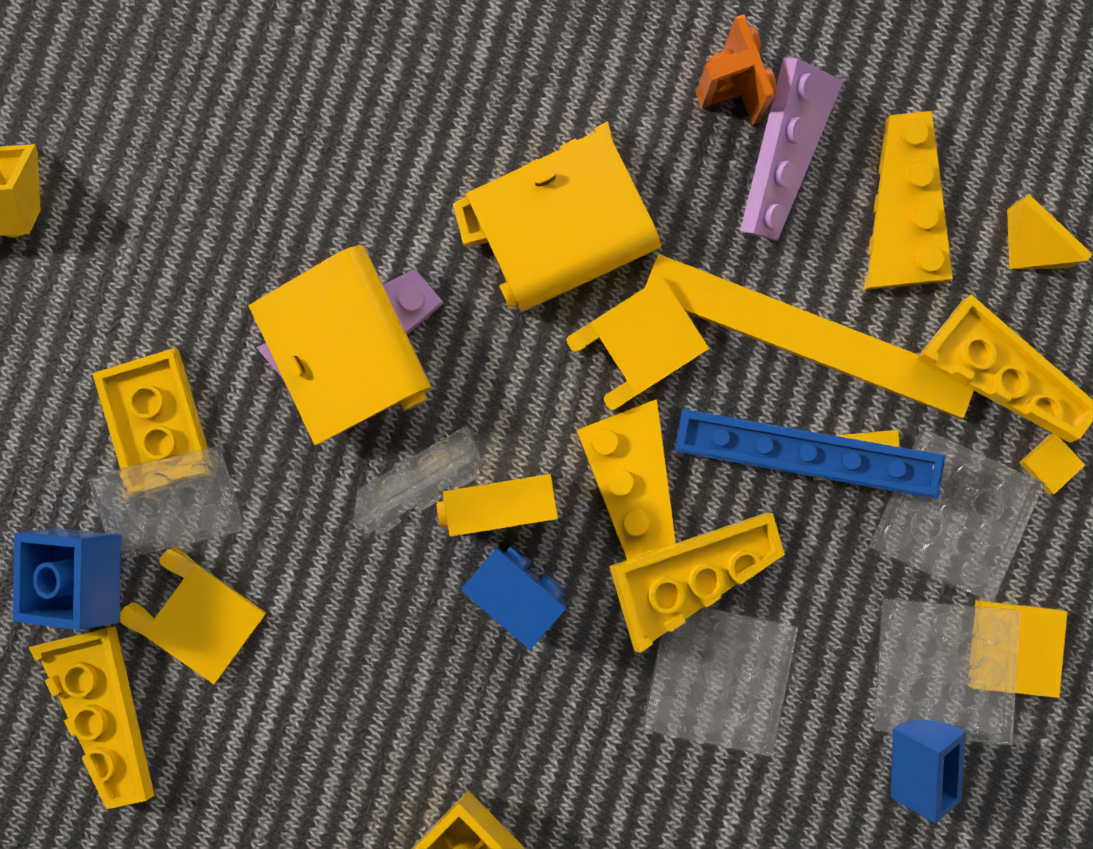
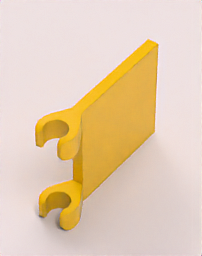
[566,276,709,410]
[120,547,266,684]

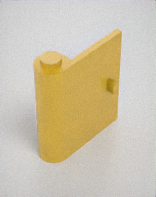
[466,128,661,313]
[248,245,432,446]

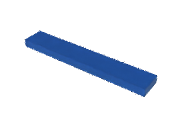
[675,409,946,499]

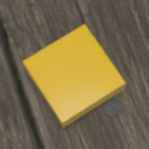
[1019,434,1085,494]

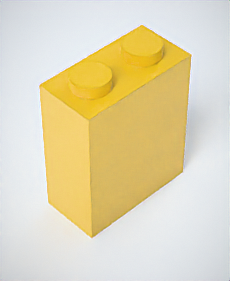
[437,474,558,537]

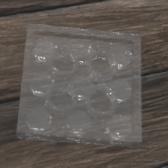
[354,425,486,537]
[869,429,1045,603]
[873,598,1020,746]
[642,607,798,757]

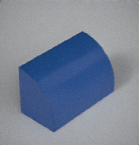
[891,720,966,824]

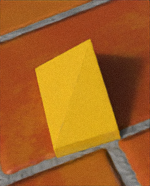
[1007,194,1093,269]

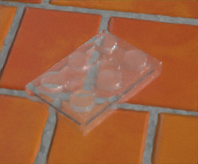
[88,446,244,559]

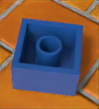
[13,528,121,630]
[461,544,566,650]

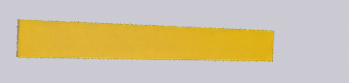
[645,254,974,419]

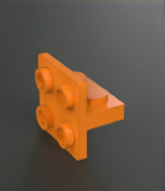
[696,14,777,125]

